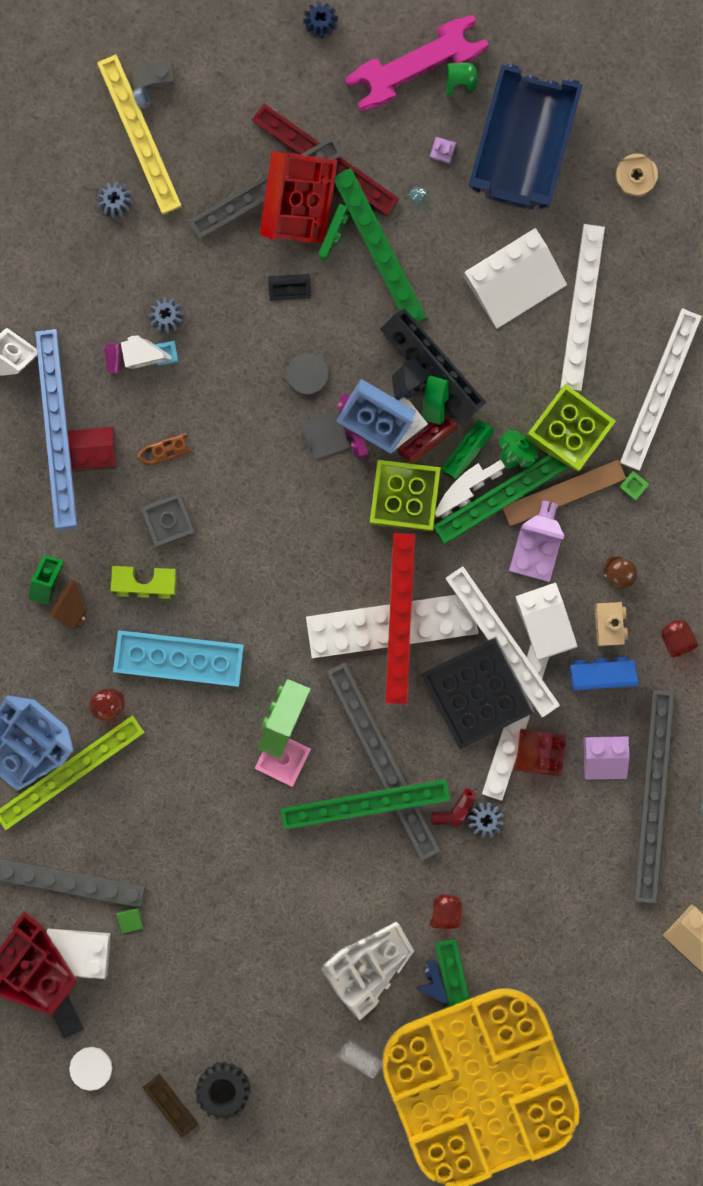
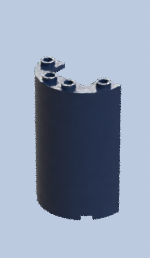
[469,64,583,210]

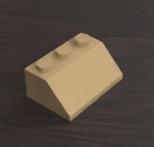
[663,905,703,973]

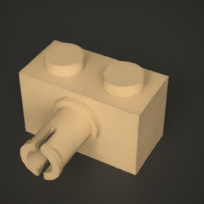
[594,602,628,646]

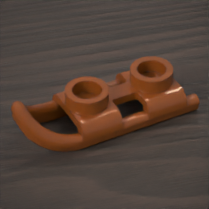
[137,433,193,465]

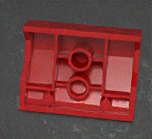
[260,151,338,243]

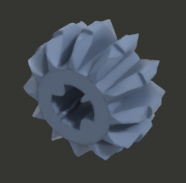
[97,182,133,218]
[148,297,184,333]
[468,802,504,838]

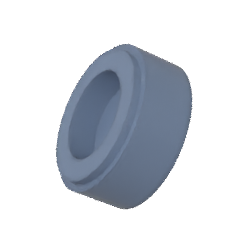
[134,87,151,109]

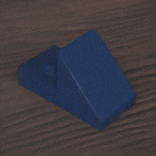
[417,959,448,1003]

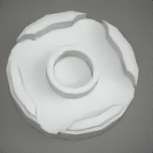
[69,1047,112,1091]

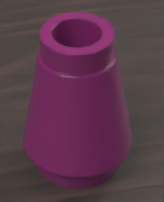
[104,343,123,373]

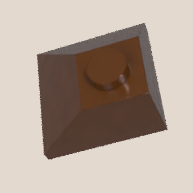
[49,579,87,630]

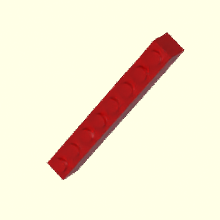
[385,533,415,704]

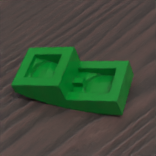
[422,376,449,425]

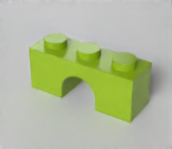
[111,566,177,599]

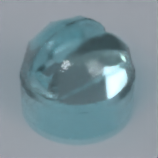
[410,186,428,205]

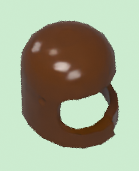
[603,556,637,589]

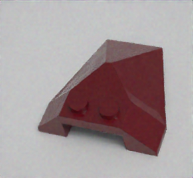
[0,911,78,1015]

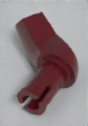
[432,788,476,828]

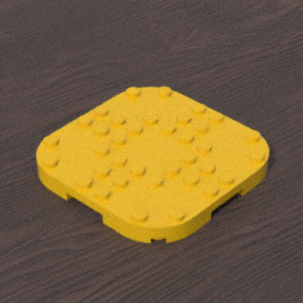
[382,989,579,1186]

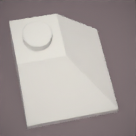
[0,328,38,376]

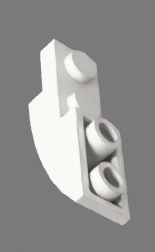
[435,460,505,519]

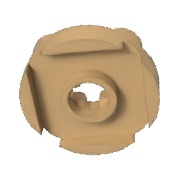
[615,154,658,197]

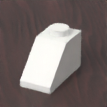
[121,336,171,369]

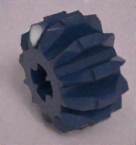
[303,1,338,38]

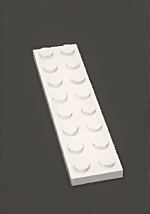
[306,595,478,658]

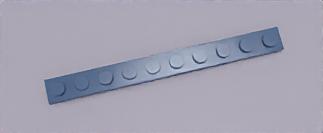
[35,329,78,531]

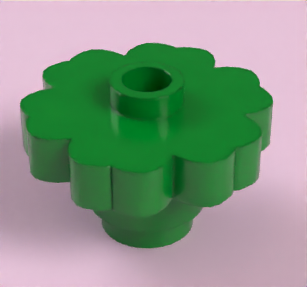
[499,430,539,469]

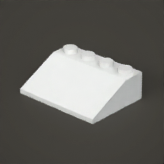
[463,228,567,329]

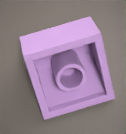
[583,736,629,780]

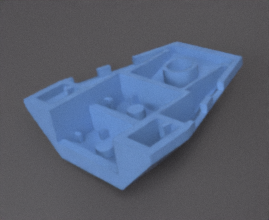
[0,695,73,791]

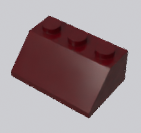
[68,427,117,472]

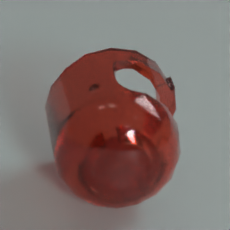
[661,620,699,658]
[89,688,125,720]
[430,894,463,929]

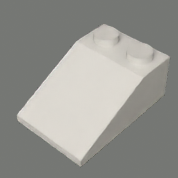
[516,583,577,661]
[47,929,111,979]

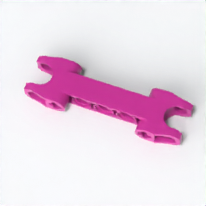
[345,15,489,112]

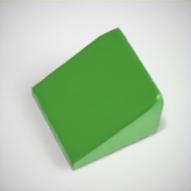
[117,908,143,934]

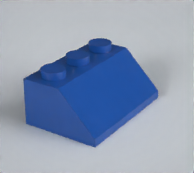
[569,657,639,691]

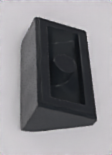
[268,274,311,301]

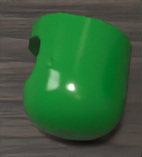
[446,62,478,97]

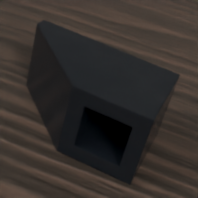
[392,357,430,401]

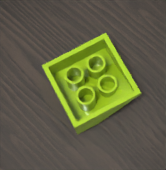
[525,384,616,472]
[370,460,441,532]

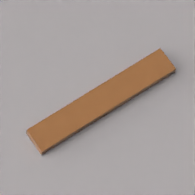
[503,460,626,526]

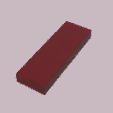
[397,415,458,464]

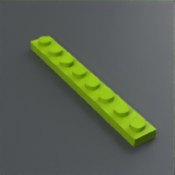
[0,715,145,830]

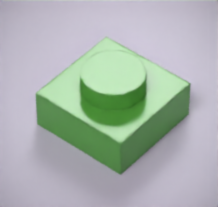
[619,471,649,501]

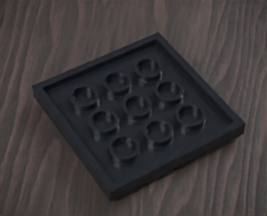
[421,637,535,749]

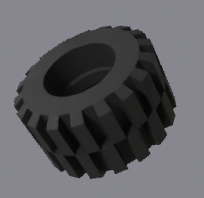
[196,1062,250,1120]

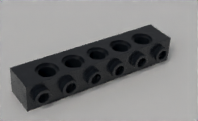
[380,308,487,424]

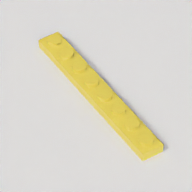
[97,55,182,215]

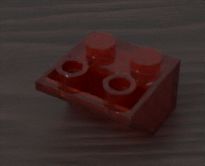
[515,729,566,776]

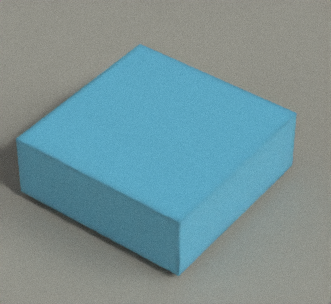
[155,341,179,366]

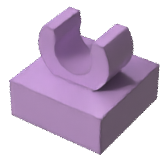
[430,137,456,164]

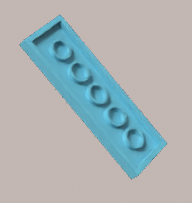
[113,630,244,687]

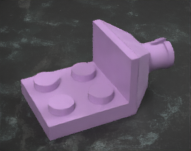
[509,500,564,582]

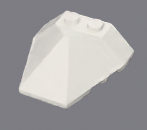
[322,922,414,1020]

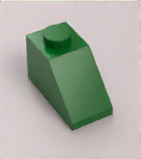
[28,555,64,605]

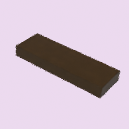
[142,1073,198,1138]

